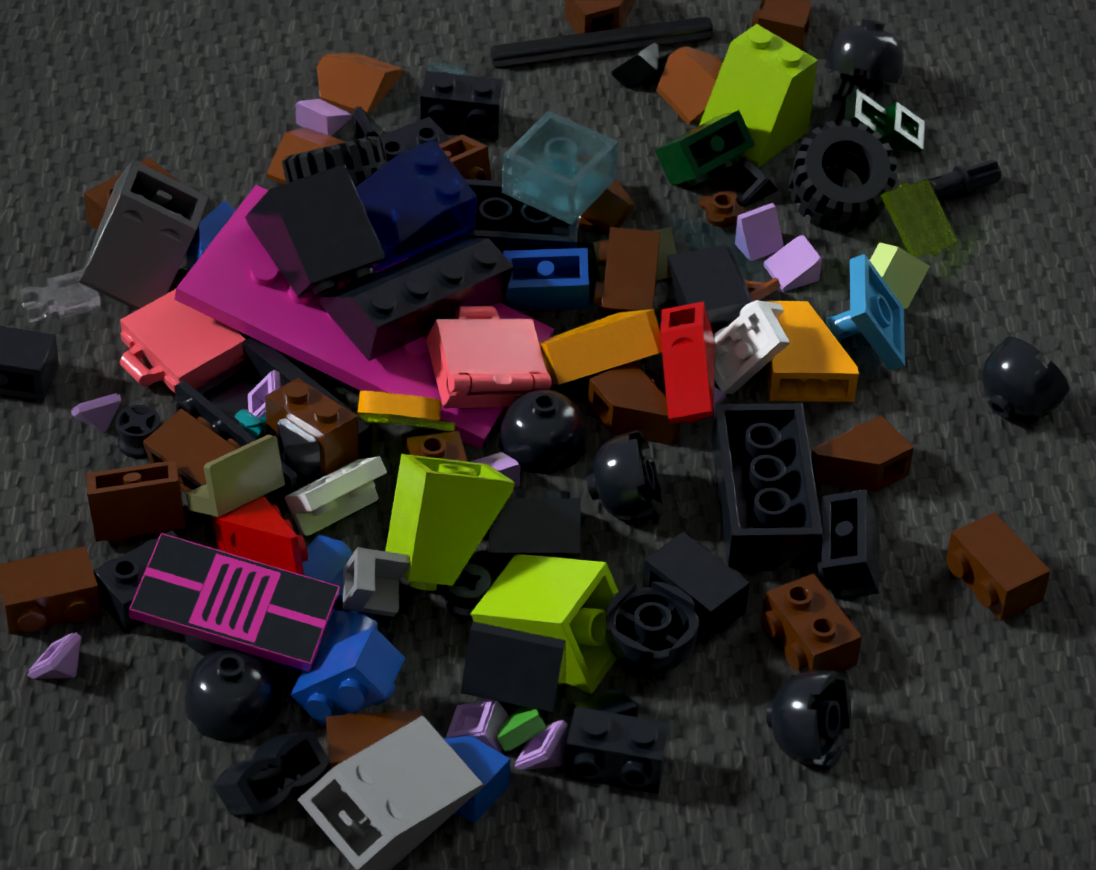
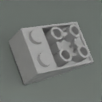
[298,716,485,870]

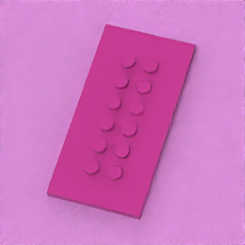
[174,185,554,448]

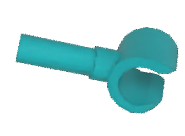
[235,409,266,440]

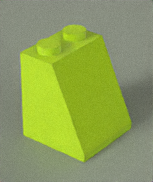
[699,24,818,168]
[385,454,515,591]
[470,554,619,694]

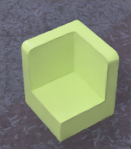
[870,242,930,309]

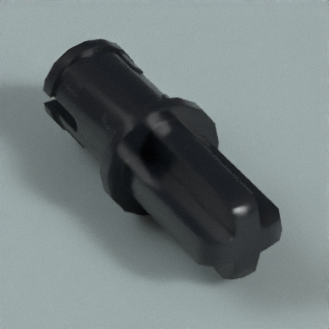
[922,160,1002,204]

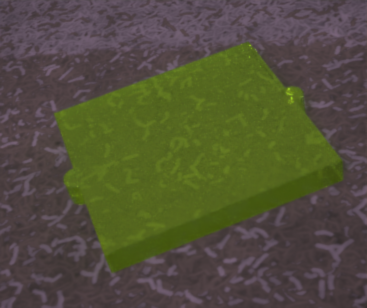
[881,179,958,258]
[356,413,455,431]

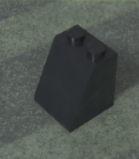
[245,164,386,297]

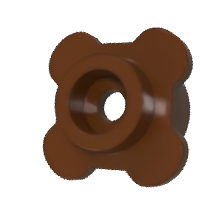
[699,191,746,227]

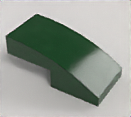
[844,89,925,152]

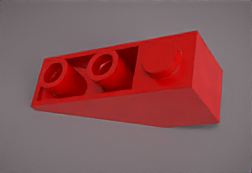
[660,301,716,424]
[211,495,308,575]

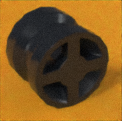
[116,405,160,459]
[445,563,491,620]

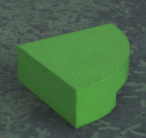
[497,706,547,752]

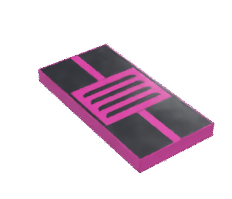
[129,533,340,672]

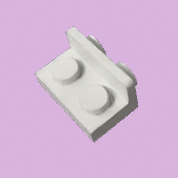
[714,300,790,394]
[284,456,387,536]

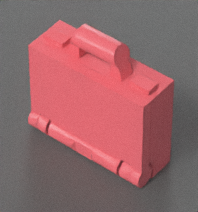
[120,289,246,394]
[426,306,551,408]

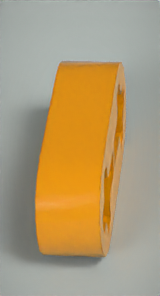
[357,391,442,423]

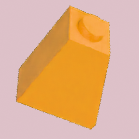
[766,301,859,402]
[539,309,662,385]

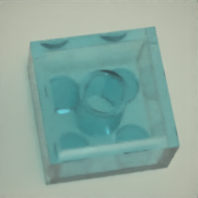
[502,111,619,224]

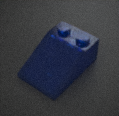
[355,139,477,272]

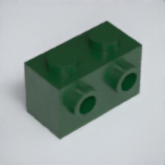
[654,110,755,187]

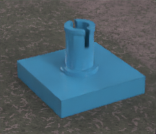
[826,254,905,370]

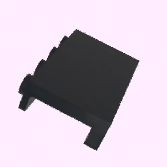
[175,337,371,502]

